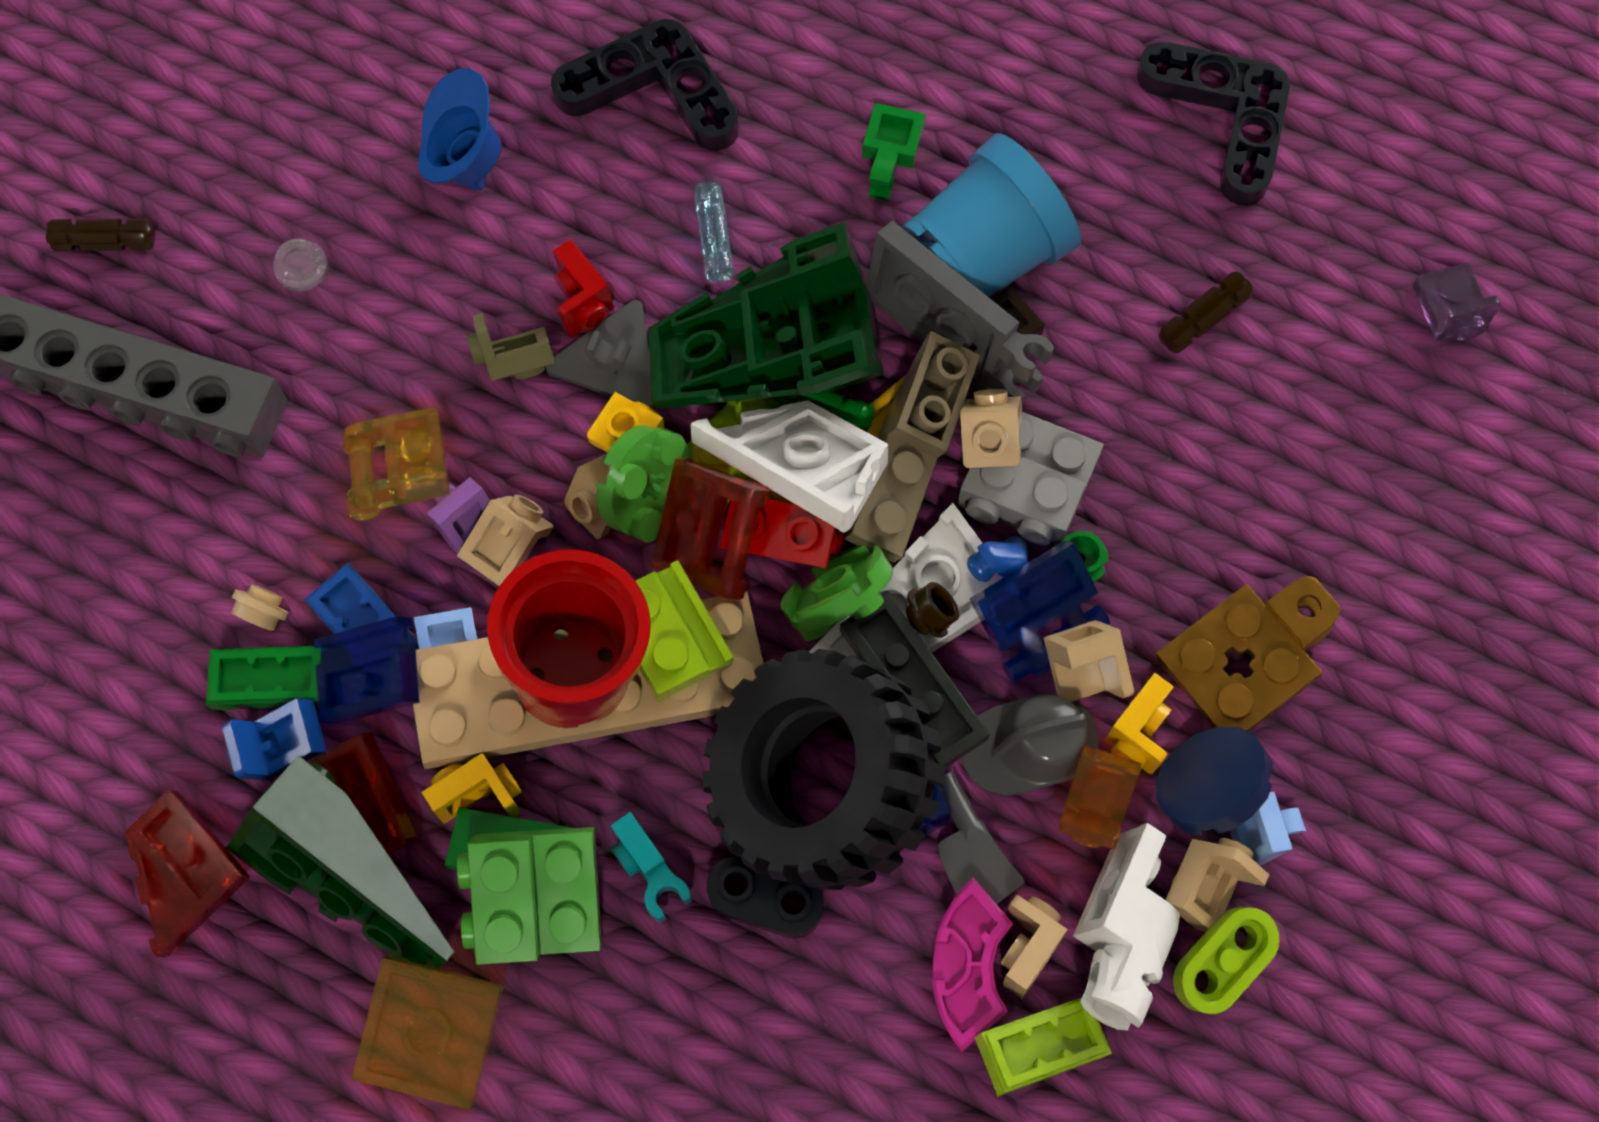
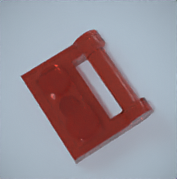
[651,458,770,600]

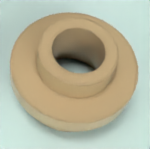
[231,583,289,631]

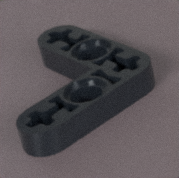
[551,19,739,151]
[1137,42,1290,206]

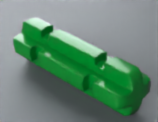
[773,391,874,432]

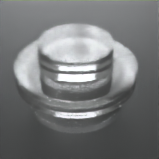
[273,238,328,291]

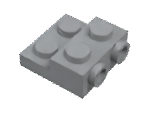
[958,412,1104,545]

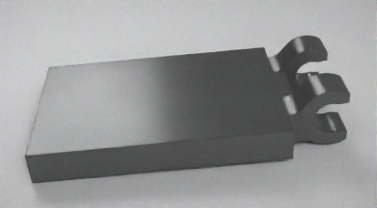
[866,221,1054,402]

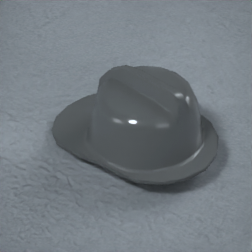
[962,694,1099,796]

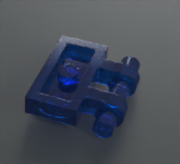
[969,541,1110,683]

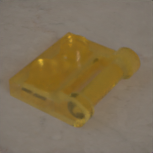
[342,406,451,521]

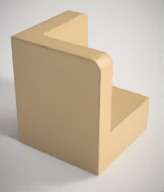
[1044,620,1134,702]

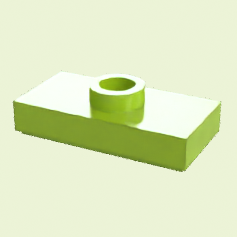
[974,997,1112,1097]

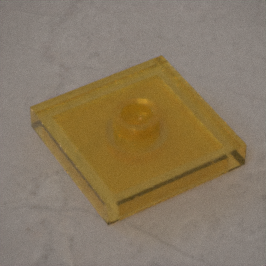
[352,956,504,1110]

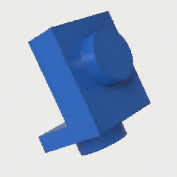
[222,698,327,781]

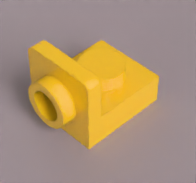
[1105,673,1174,775]

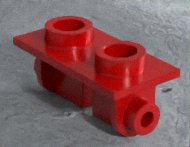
[720,492,844,569]

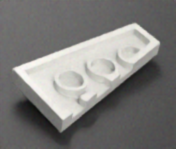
[809,503,1018,660]

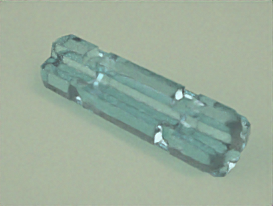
[694,181,734,282]

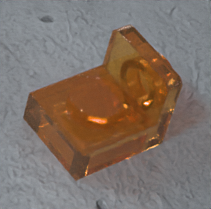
[1058,745,1141,849]

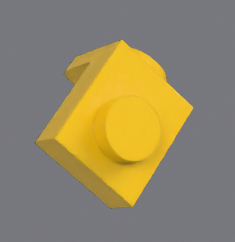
[587,392,665,453]
[421,753,522,824]

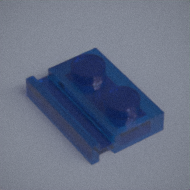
[314,616,420,724]

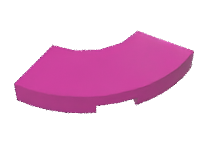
[932,878,1014,1052]

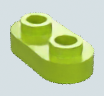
[1173,907,1280,1014]

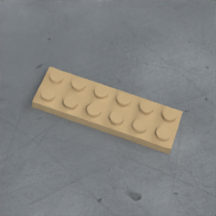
[404,592,763,770]

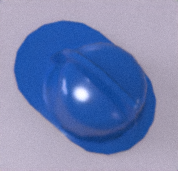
[418,68,501,191]

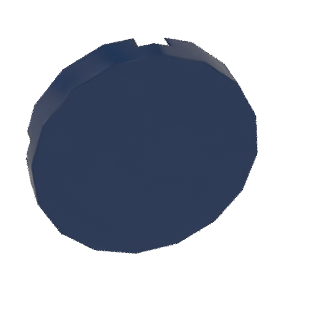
[1156,727,1274,835]

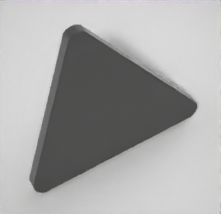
[545,300,655,409]

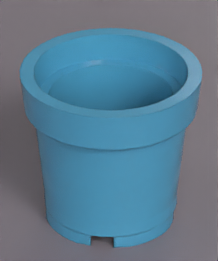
[901,133,1081,297]

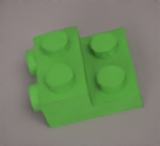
[457,827,602,965]

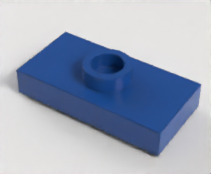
[304,562,419,686]

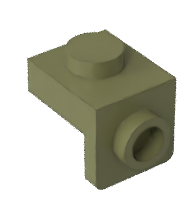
[466,313,555,381]

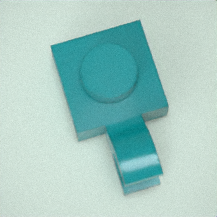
[610,812,692,924]

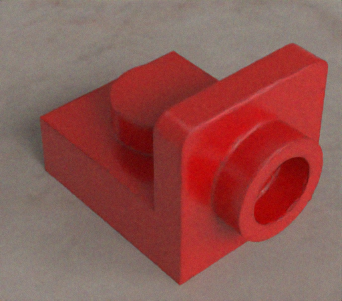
[553,238,614,337]

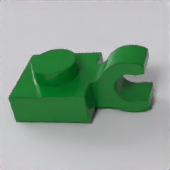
[862,103,926,202]

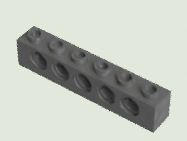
[0,294,288,458]

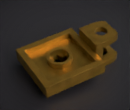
[1155,576,1341,732]

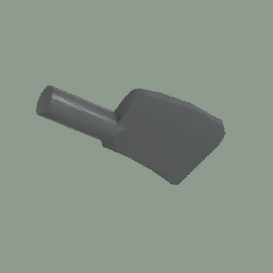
[934,772,1025,905]

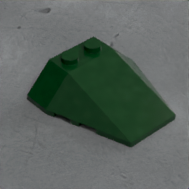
[648,222,884,408]

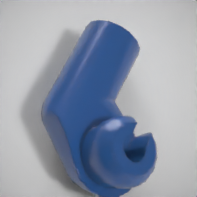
[967,536,1029,582]

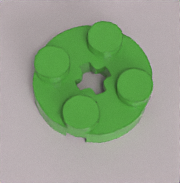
[596,425,699,543]
[781,545,893,641]

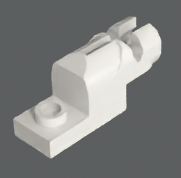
[1073,823,1180,1030]

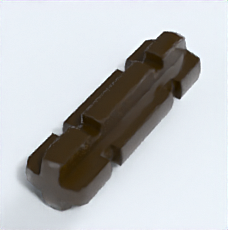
[46,218,155,251]
[1158,271,1253,353]

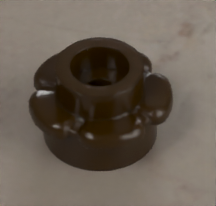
[906,582,959,638]

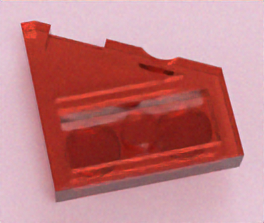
[125,789,251,958]

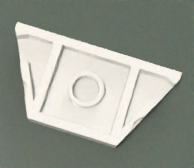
[691,400,888,532]

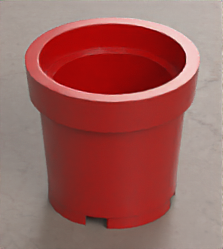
[487,549,651,729]

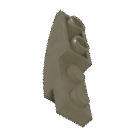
[844,331,980,562]

